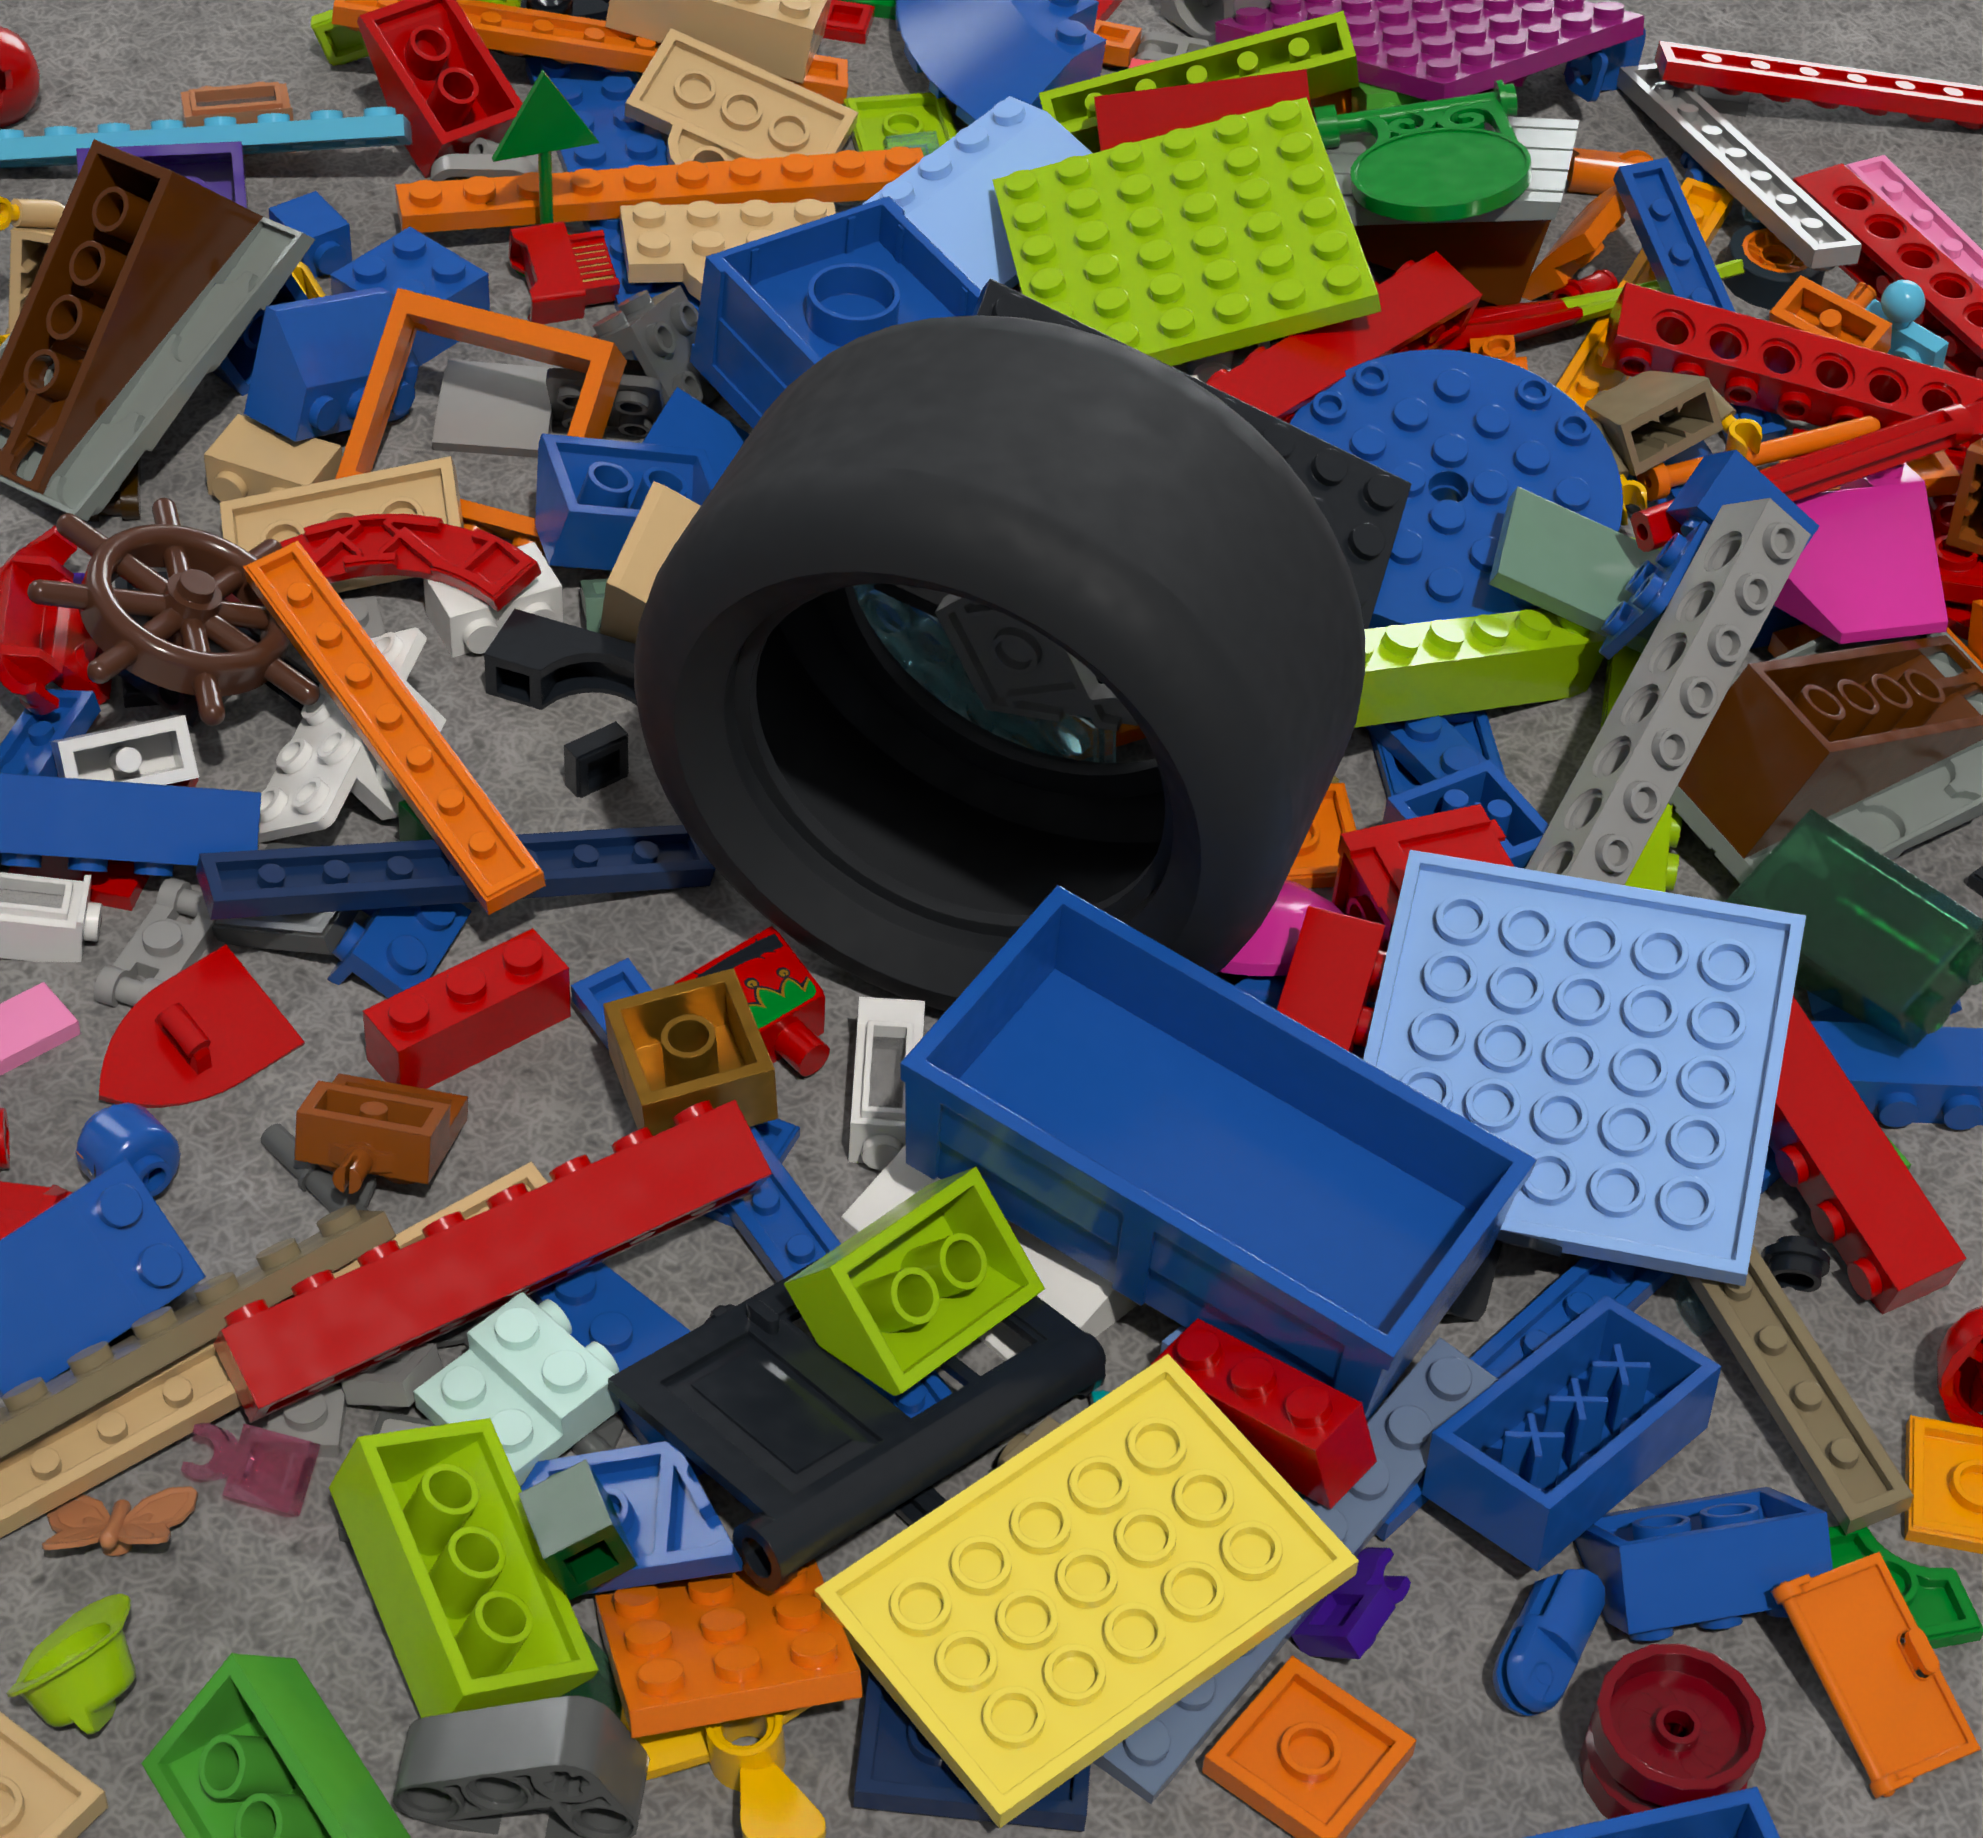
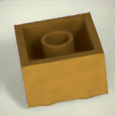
[603,968,778,1136]

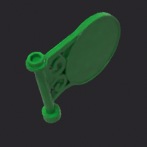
[1312,79,1532,222]

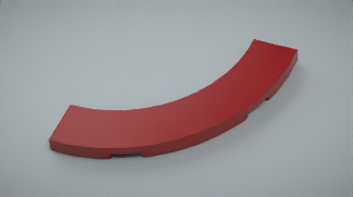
[222,514,541,612]

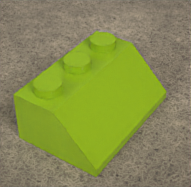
[784,1167,1045,1396]

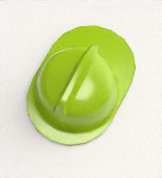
[6,1593,136,1735]

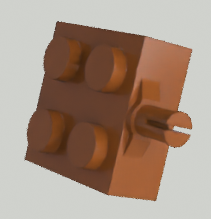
[295,1073,468,1194]

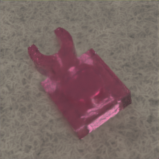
[181,1423,321,1516]

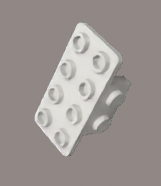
[258,627,446,843]

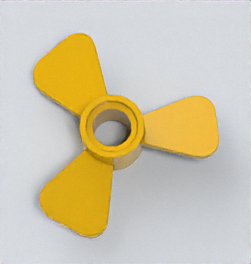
[620,1706,826,1838]

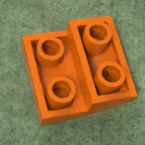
[1522,185,1627,301]

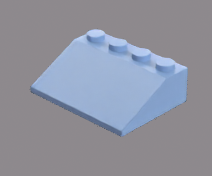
[862,96,1092,290]

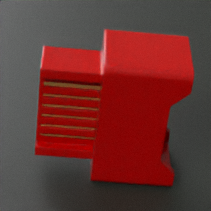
[508,221,620,325]

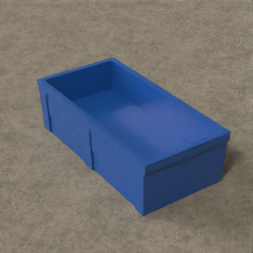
[690,196,981,630]
[900,885,1537,1422]

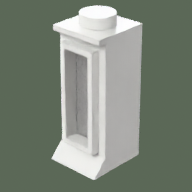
[0,872,102,962]
[848,997,925,1170]

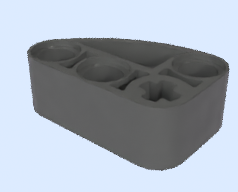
[393,1696,650,1838]

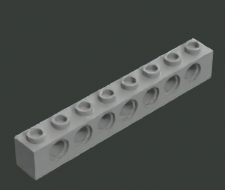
[1525,498,1811,885]

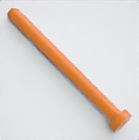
[1637,416,1881,501]

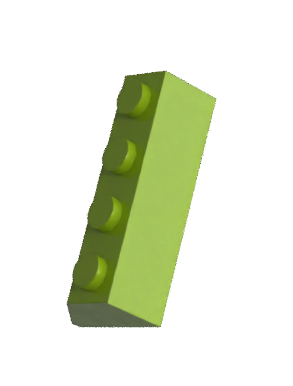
[329,1418,599,1718]

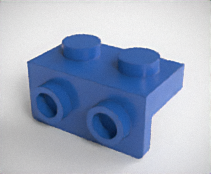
[327,903,472,998]

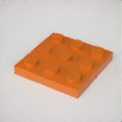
[595,1559,863,1738]

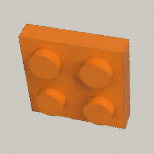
[1202,1655,1417,1838]

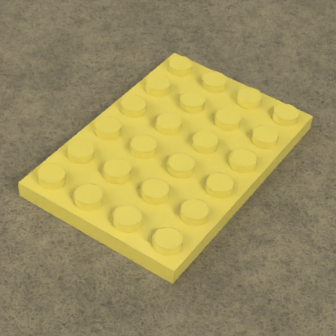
[815,1354,1359,1829]

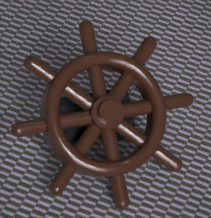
[27,498,320,728]

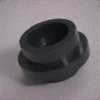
[1761,1235,1830,1292]

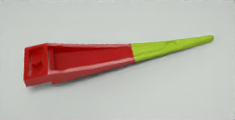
[1435,259,1744,352]

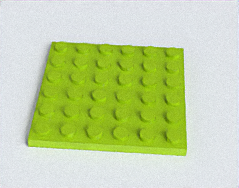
[993,97,1381,366]

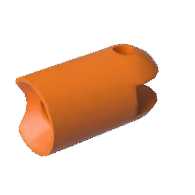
[1567,148,1653,195]

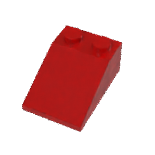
[357,0,523,178]

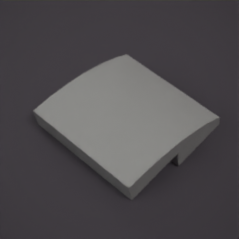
[432,360,554,458]

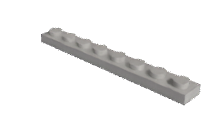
[1617,64,1862,271]

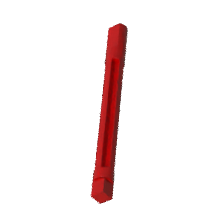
[1630,401,1983,552]

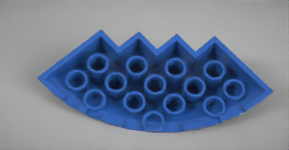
[895,0,1106,125]

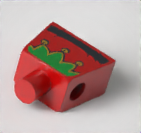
[674,926,830,1076]

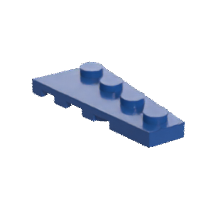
[530,1262,705,1477]

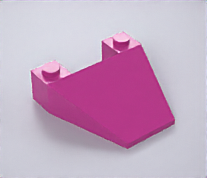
[1774,463,1948,644]

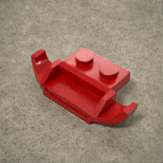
[0,525,112,715]

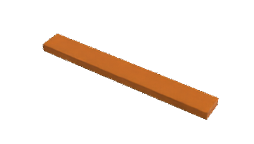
[243,541,546,915]

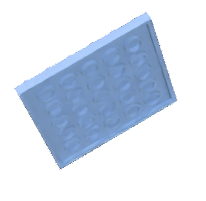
[1363,850,1806,1286]

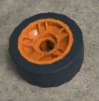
[1724,222,1825,310]

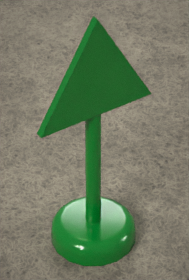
[492,70,599,278]

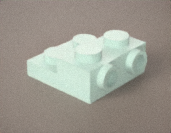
[413,1292,620,1486]

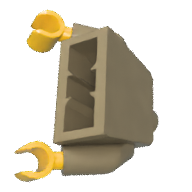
[1584,370,1762,526]

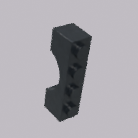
[484,609,637,710]

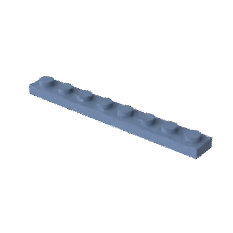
[1093,1337,1498,1804]

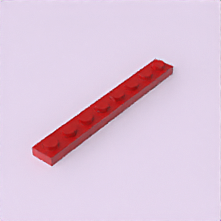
[1654,41,1983,129]

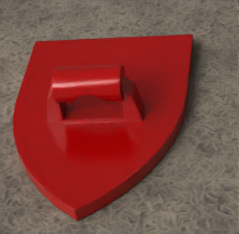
[99,944,305,1108]

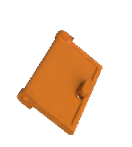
[1771,1552,1981,1799]

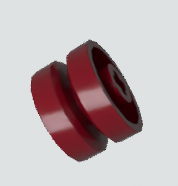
[1579,1644,1766,1819]

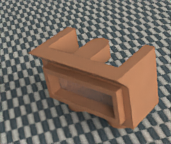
[180,82,296,157]

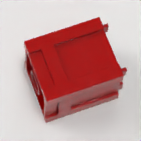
[1332,804,1514,1002]

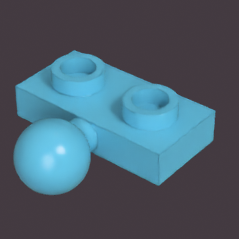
[1866,280,1949,369]

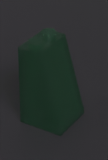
[1725,809,1983,1049]

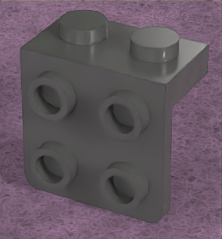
[593,286,720,406]
[546,359,665,438]

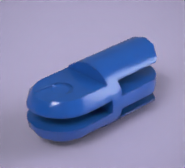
[1492,1569,1605,1716]

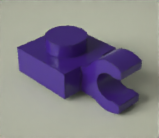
[1292,1547,1411,1659]

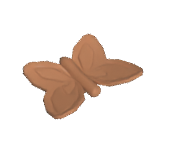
[42,1486,198,1556]

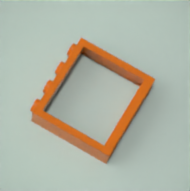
[335,288,627,556]

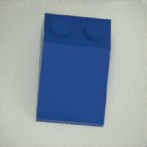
[0,1158,206,1399]

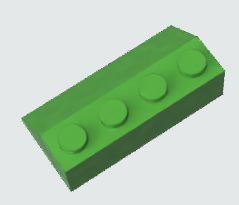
[141,1653,411,1838]

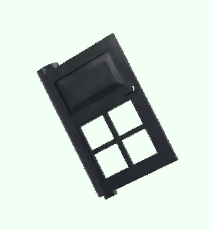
[608,1257,1106,1592]

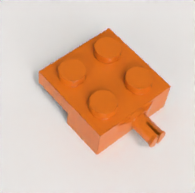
[1769,275,1892,353]

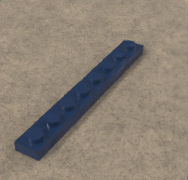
[196,825,716,920]

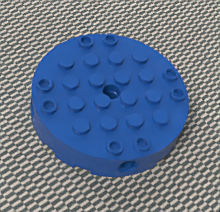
[1289,349,1623,629]

